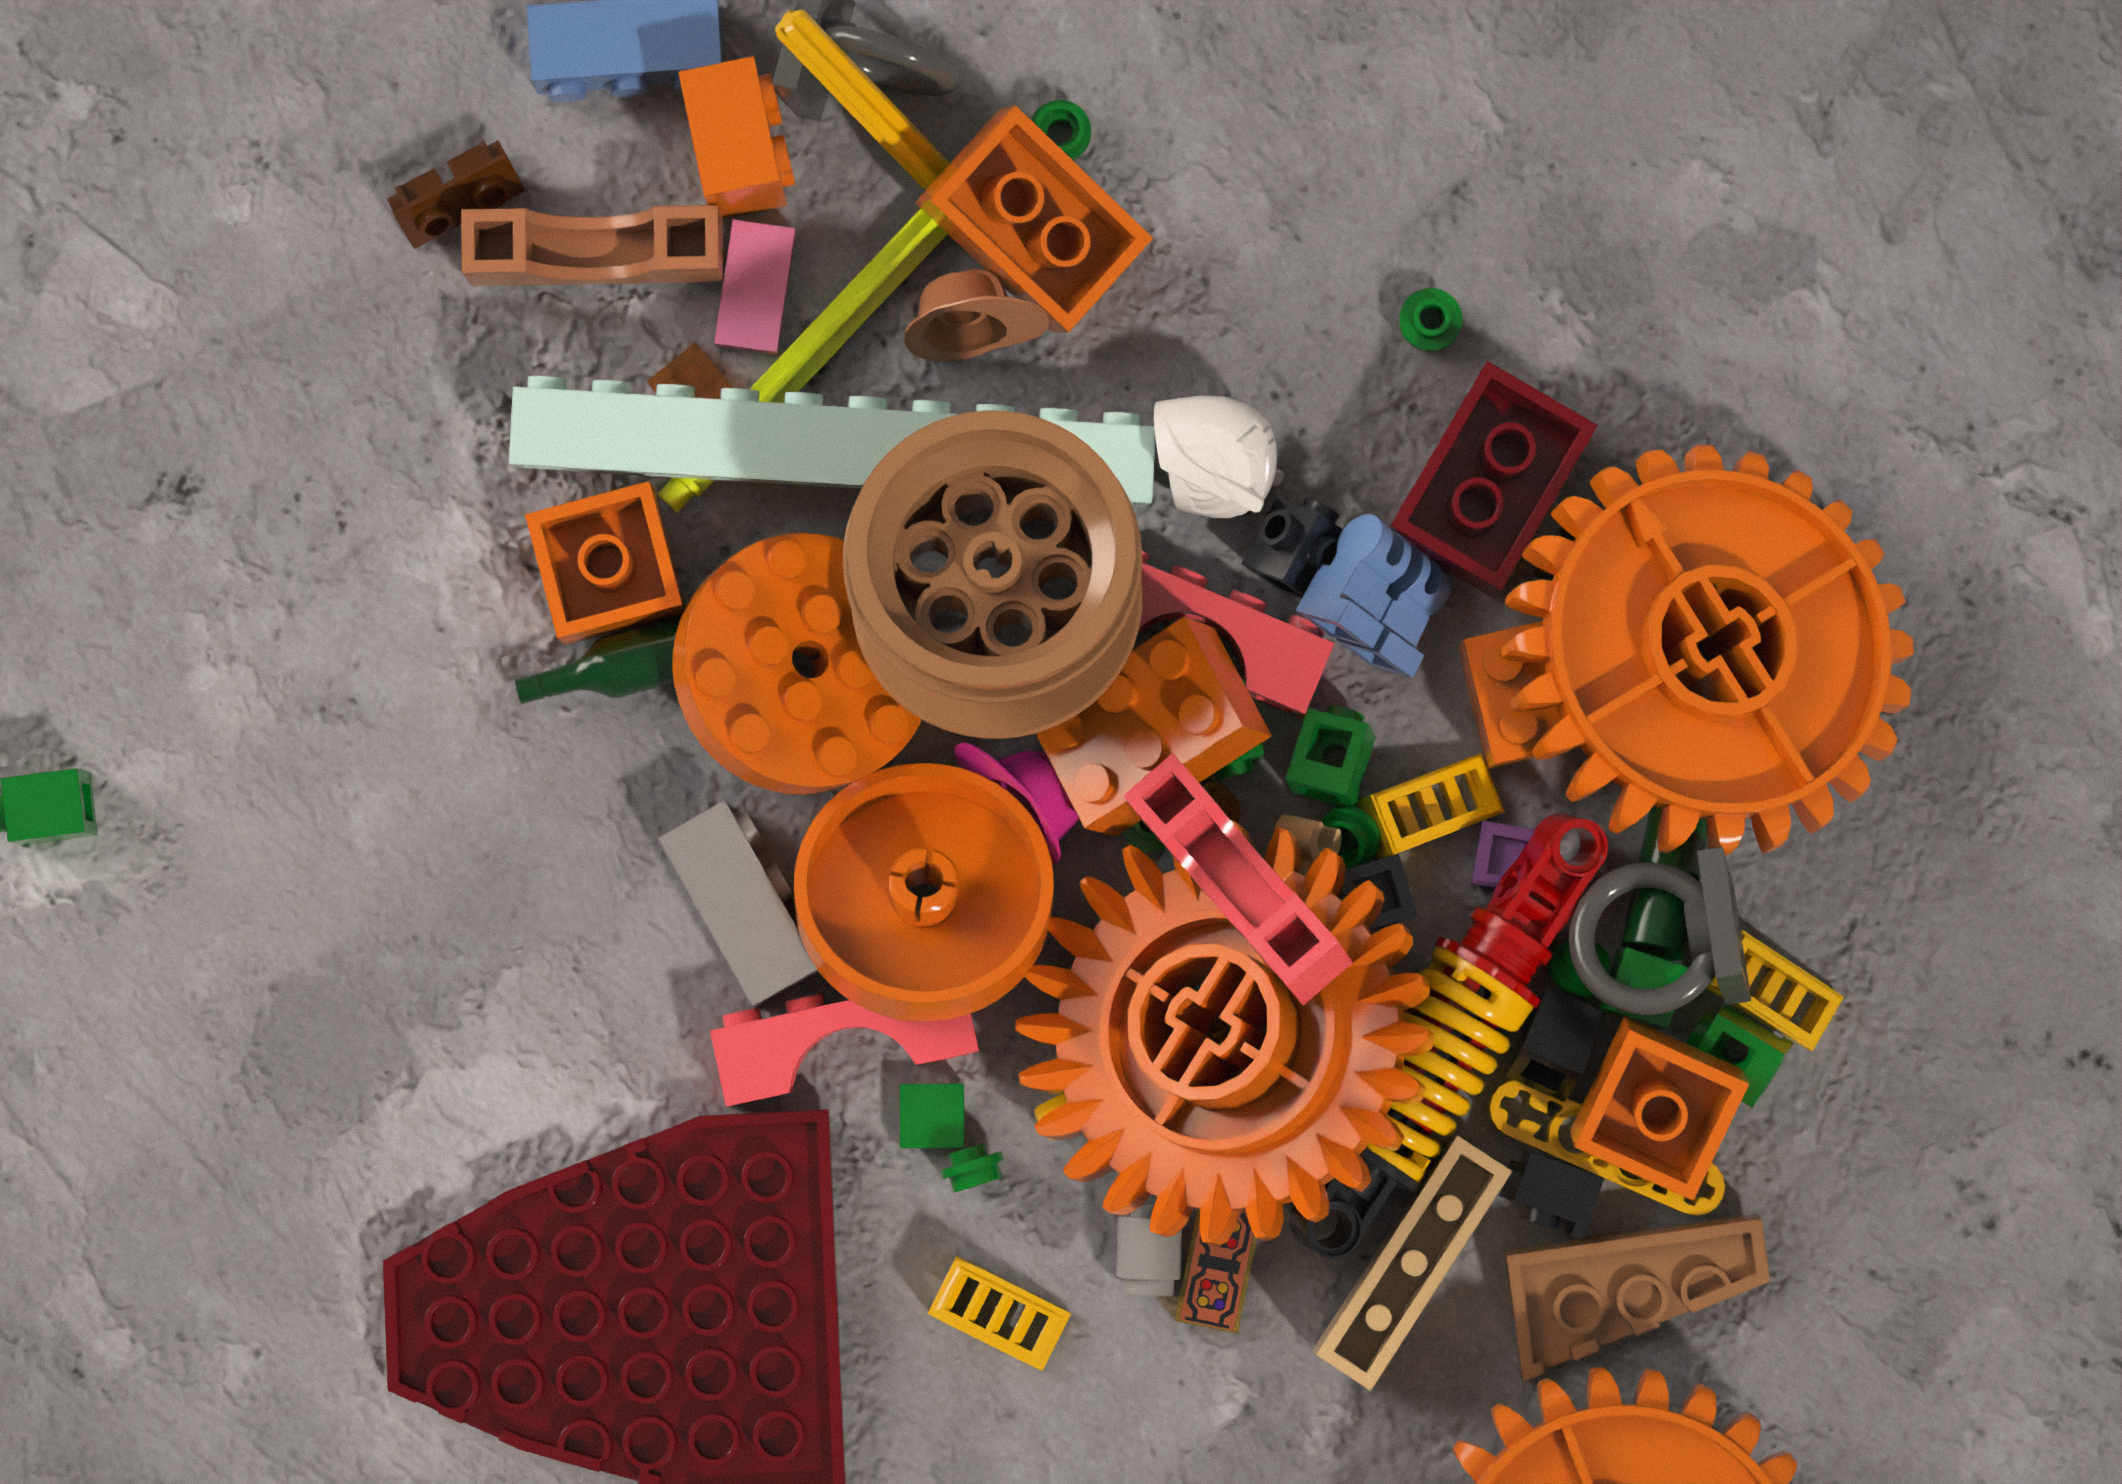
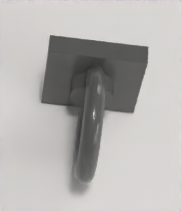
[771,0,960,122]
[1569,847,1751,1015]

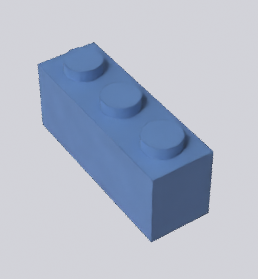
[526,0,725,102]

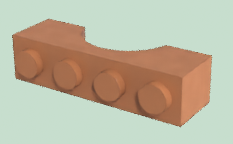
[461,205,724,286]

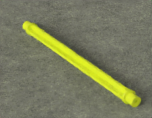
[657,208,948,513]

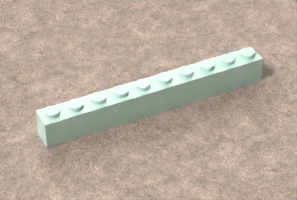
[509,376,1156,506]

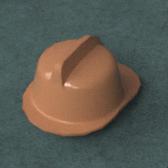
[904,269,1050,362]

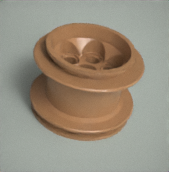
[843,410,1143,739]

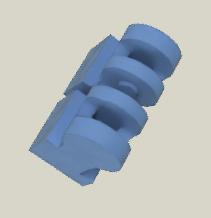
[1295,514,1452,678]

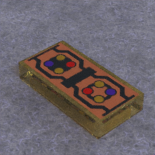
[1174,1209,1257,1334]

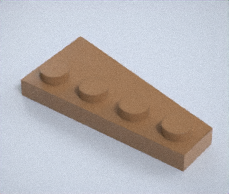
[1503,1214,1770,1382]

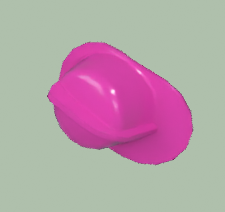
[954,742,1080,864]

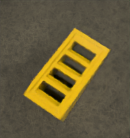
[1357,753,1505,860]
[1705,930,1844,1051]
[927,1255,1072,1371]

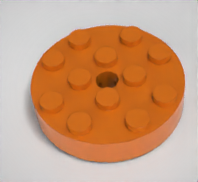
[672,533,922,795]
[794,763,1054,1022]

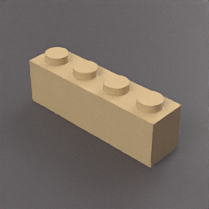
[1312,1135,1512,1391]

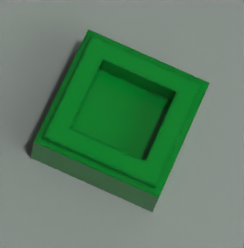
[900,1084,965,1148]

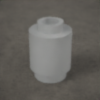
[1116,1203,1182,1296]

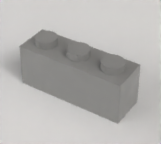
[657,800,819,1008]

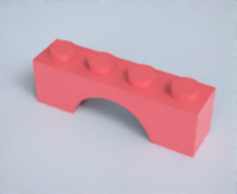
[1137,551,1335,719]
[1123,753,1353,1005]
[710,994,980,1107]

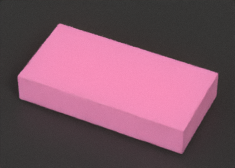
[714,219,796,356]

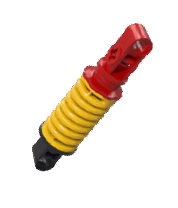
[1289,814,1608,1259]

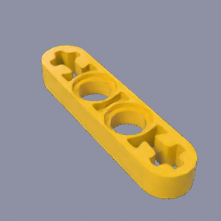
[1487,1080,1725,1216]

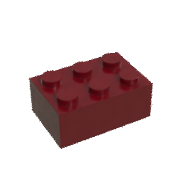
[1389,361,1598,599]

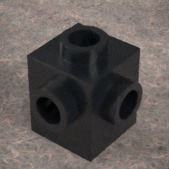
[1241,497,1343,599]

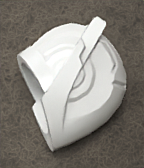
[1154,395,1284,518]

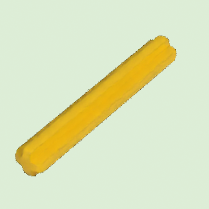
[775,9,950,189]

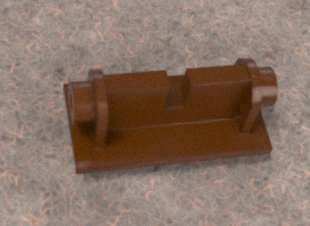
[387,140,526,249]

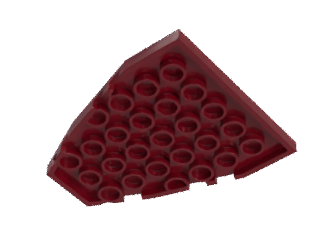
[383,1109,846,1484]

